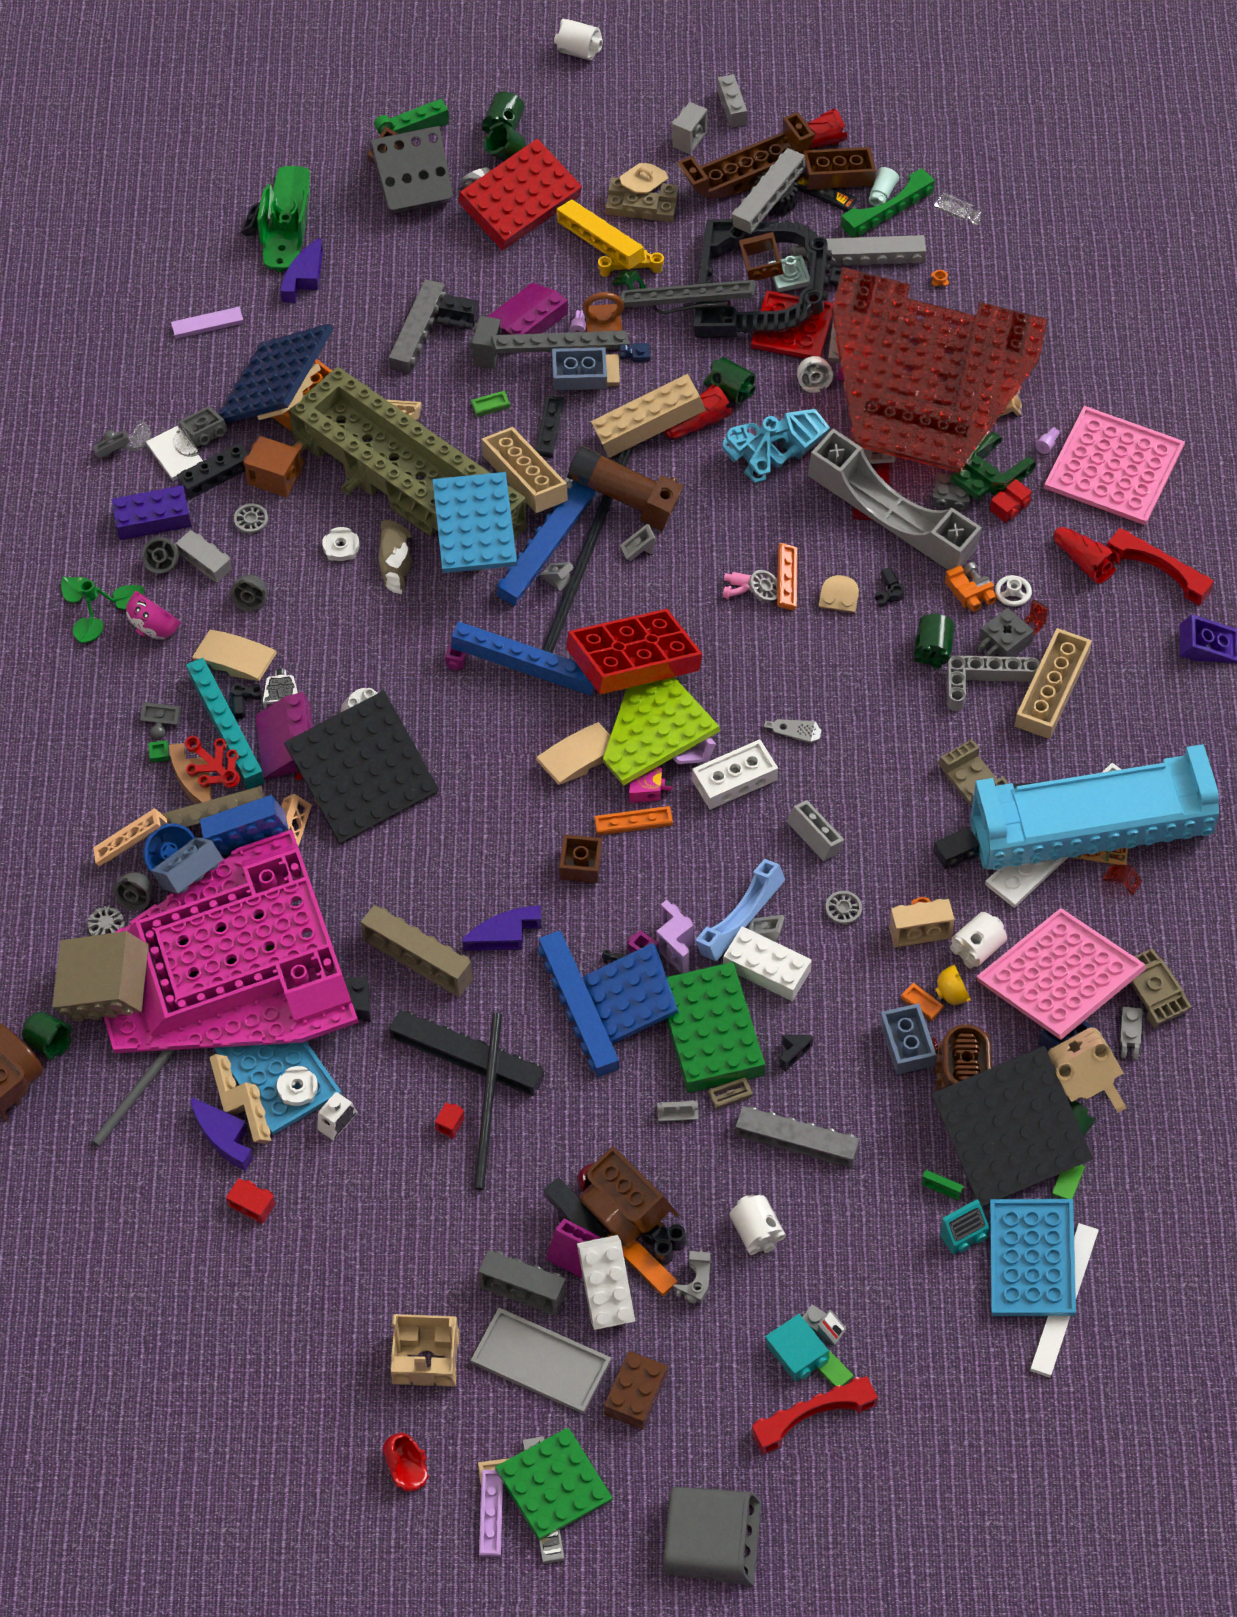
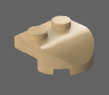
[387,400,421,420]
[819,575,859,613]

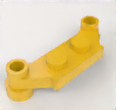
[598,250,664,277]

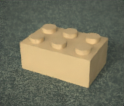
[889,899,954,948]

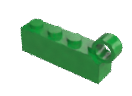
[374,99,449,134]

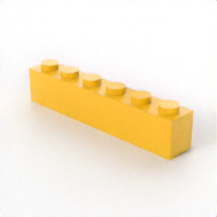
[557,199,644,270]

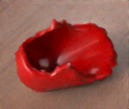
[382,1432,429,1492]

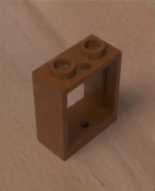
[739,232,784,281]

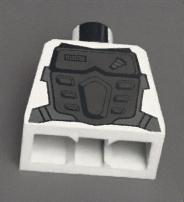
[263,669,298,709]
[318,1092,357,1141]

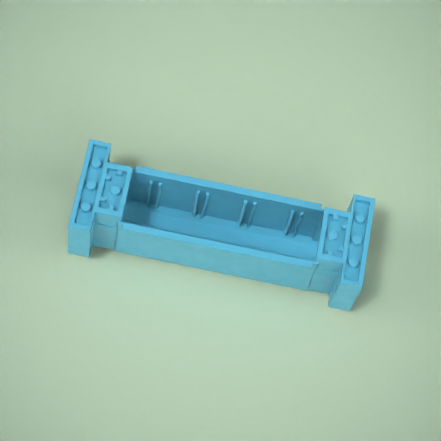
[970,744,1219,870]

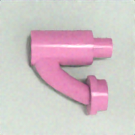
[723,572,754,600]

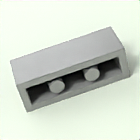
[718,74,747,128]
[175,530,232,583]
[786,800,844,861]

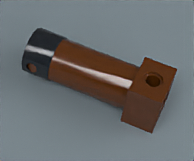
[567,445,684,532]

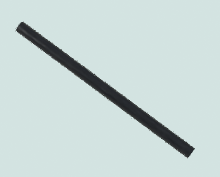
[474,1013,502,1190]

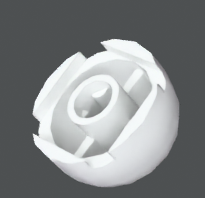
[797,356,833,393]

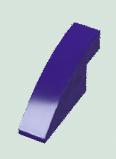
[280,238,323,303]
[463,905,542,951]
[191,1098,253,1171]

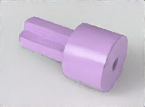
[570,310,586,332]
[1035,427,1060,454]

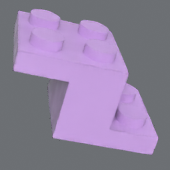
[656,900,693,974]

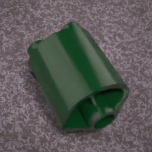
[482,91,525,134]
[703,357,756,405]
[913,614,955,669]

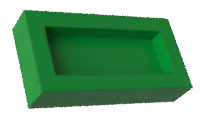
[921,1170,963,1201]

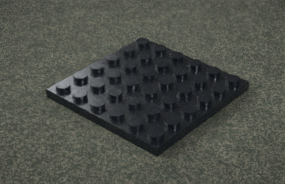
[283,690,439,844]
[931,1046,1093,1207]

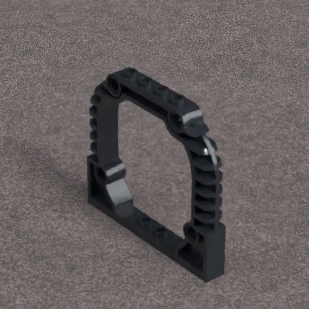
[693,219,832,338]

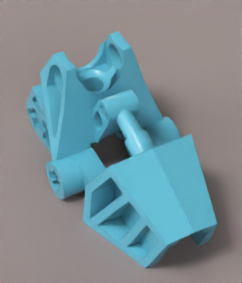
[722,409,830,483]

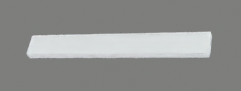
[1030,1223,1098,1378]

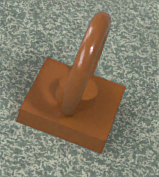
[582,292,624,332]

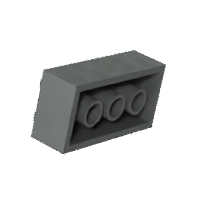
[479,1250,566,1317]

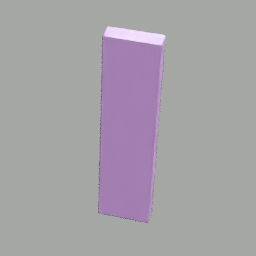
[171,307,244,339]
[479,1470,503,1557]

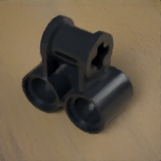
[641,1222,687,1265]

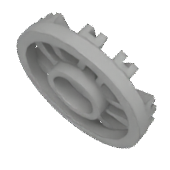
[234,503,268,535]
[748,570,777,603]
[825,891,862,926]
[88,906,125,936]

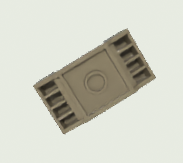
[938,739,1008,806]
[1130,948,1192,1028]

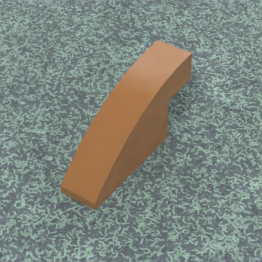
[169,743,212,804]

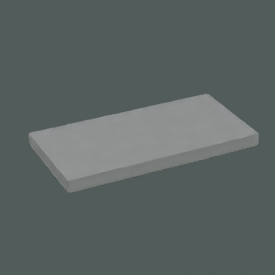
[471,1308,612,1414]

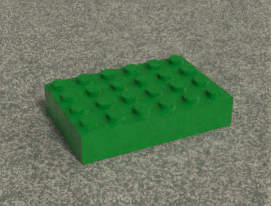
[665,962,765,1093]

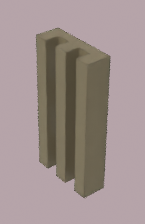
[708,1077,753,1110]

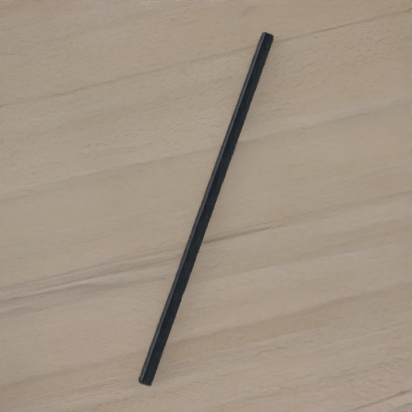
[542,446,634,653]

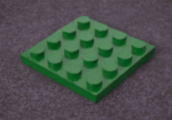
[495,1427,613,1541]

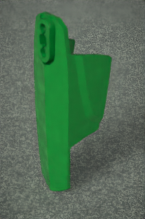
[258,166,310,272]

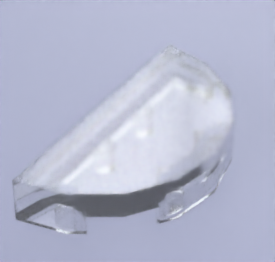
[125,420,151,450]
[173,427,199,457]

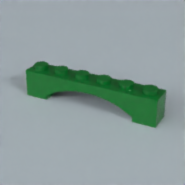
[841,168,935,238]

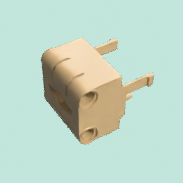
[1048,1027,1126,1113]
[391,1314,459,1387]

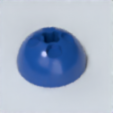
[143,823,195,874]

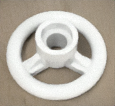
[995,575,1032,607]

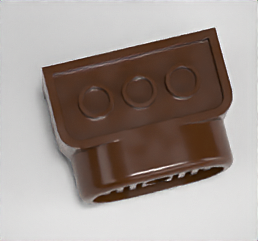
[0,1023,44,1122]
[935,1024,992,1119]
[579,1146,679,1247]

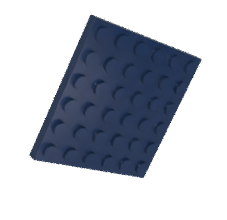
[218,323,334,424]

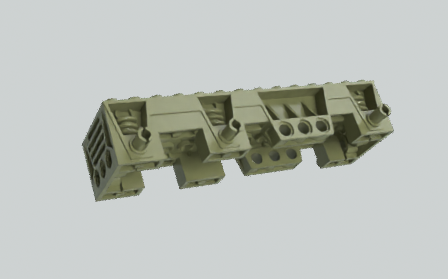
[289,366,528,573]

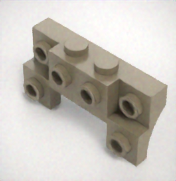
[606,177,679,222]

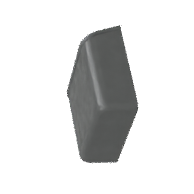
[371,126,453,214]
[663,1486,762,1586]

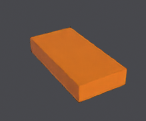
[900,983,944,1022]

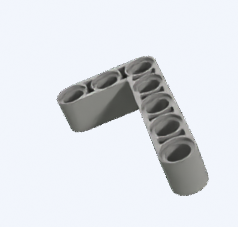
[947,656,1040,711]

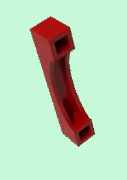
[1107,528,1214,606]
[751,1376,878,1455]

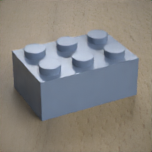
[552,347,607,390]
[151,837,223,893]
[880,1003,936,1075]

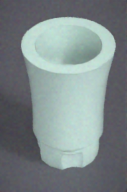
[869,167,899,207]

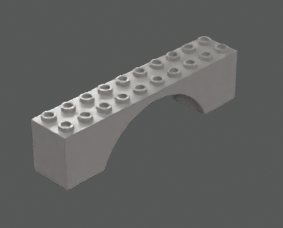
[808,429,982,570]

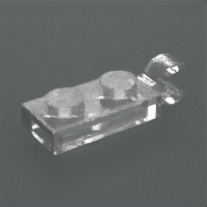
[935,192,982,225]

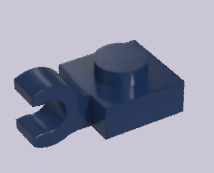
[620,343,651,362]

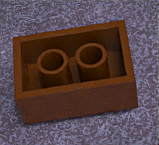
[604,1351,668,1430]

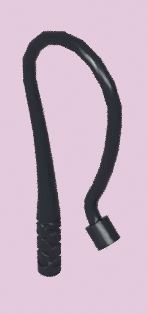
[653,300,730,314]

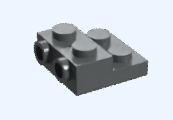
[178,406,228,447]
[932,473,970,511]

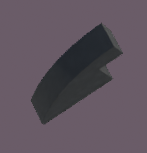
[543,1177,608,1239]

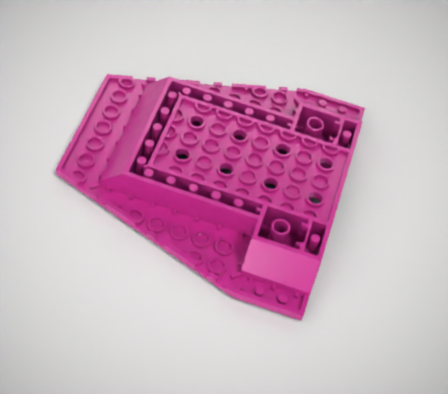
[104,829,359,1053]

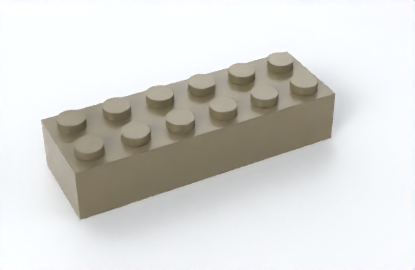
[361,905,473,998]

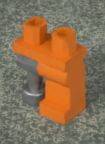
[945,562,996,612]

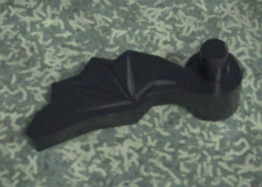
[602,949,625,963]

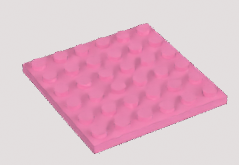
[1044,406,1185,525]
[976,908,1146,1040]

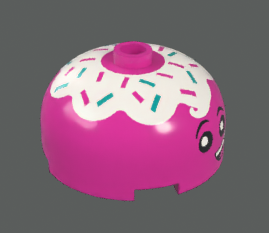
[126,591,182,640]

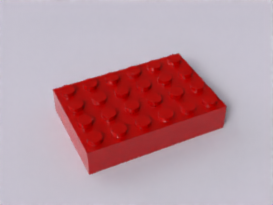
[458,138,582,251]
[566,609,702,694]

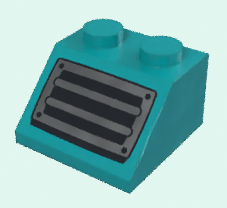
[940,1199,989,1255]

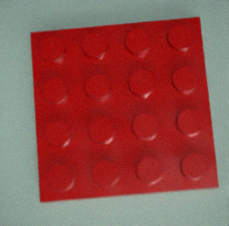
[751,291,835,358]

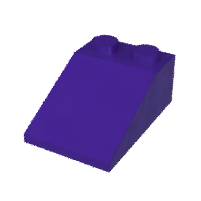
[1179,614,1237,663]

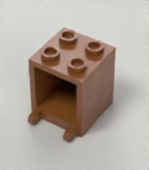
[243,436,305,498]

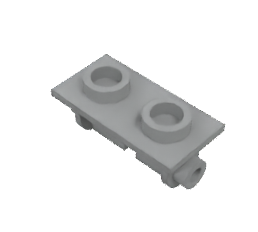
[657,1100,699,1122]

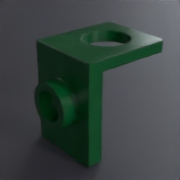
[612,271,646,290]

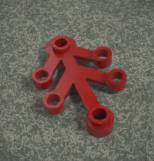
[185,736,240,788]

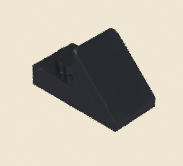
[780,1035,813,1072]

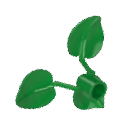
[61,576,144,643]

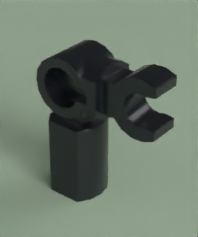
[875,567,904,607]
[231,684,261,719]

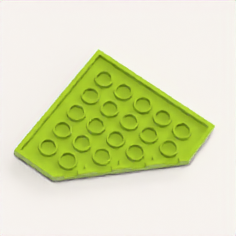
[603,677,720,786]

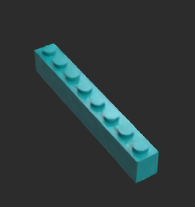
[186,658,264,790]

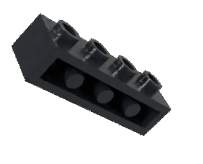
[177,442,249,500]

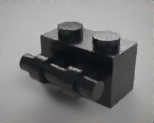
[437,294,479,330]

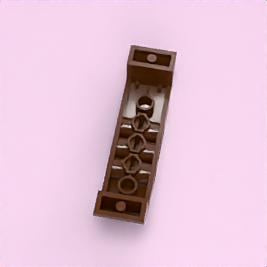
[677,112,815,198]

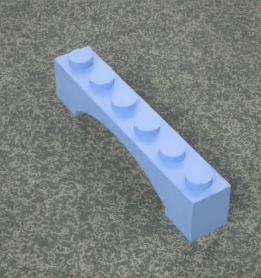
[695,859,785,962]

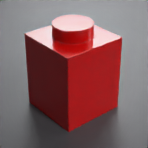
[435,1102,465,1139]

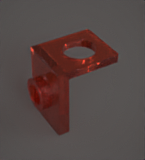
[1024,599,1049,637]
[1103,864,1142,895]

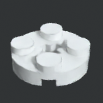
[322,527,360,561]
[277,1066,318,1106]

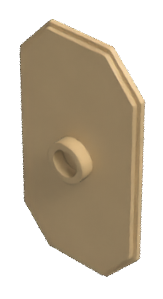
[619,163,668,194]

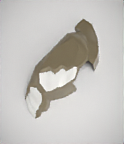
[379,520,414,594]

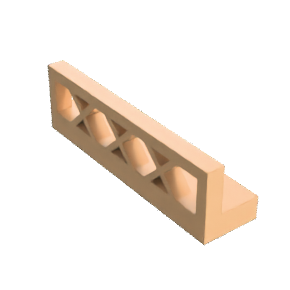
[281,794,312,846]
[93,808,167,866]

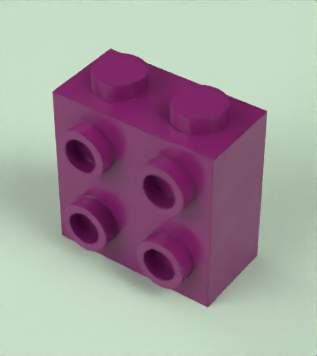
[546,1219,600,1278]

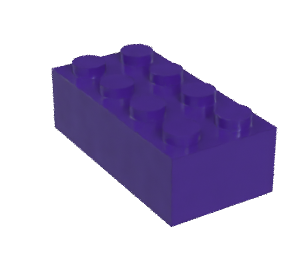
[111,485,192,540]

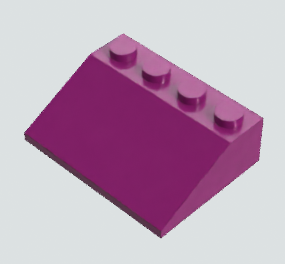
[487,283,568,335]
[255,692,313,780]

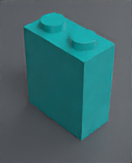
[765,1314,830,1382]

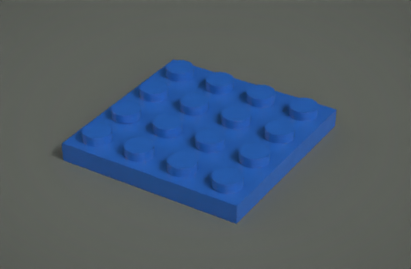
[583,943,679,1045]

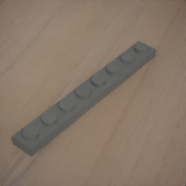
[620,280,756,308]
[491,331,630,354]

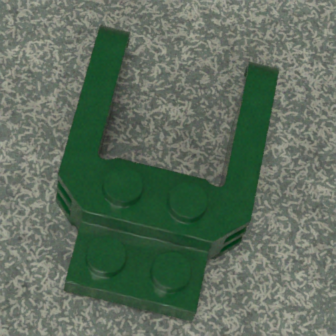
[950,432,1037,500]

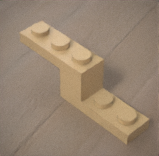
[210,1054,271,1144]

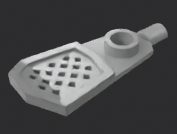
[764,719,821,743]

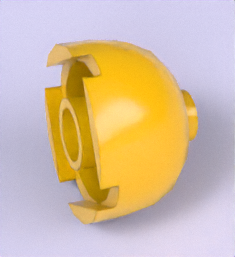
[935,964,971,1005]

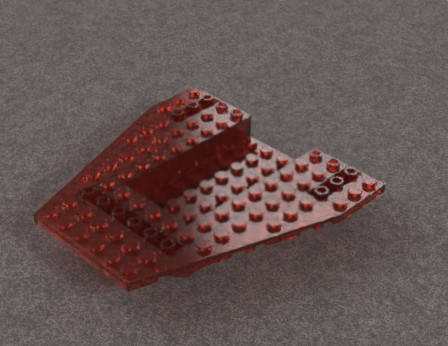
[831,267,1048,473]

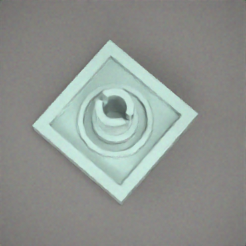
[768,255,810,292]

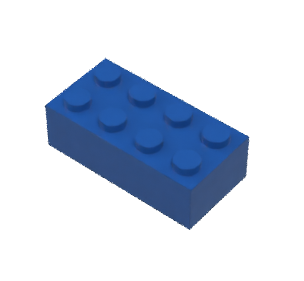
[200,795,289,855]

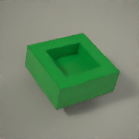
[148,740,170,762]

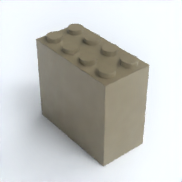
[52,931,149,1022]

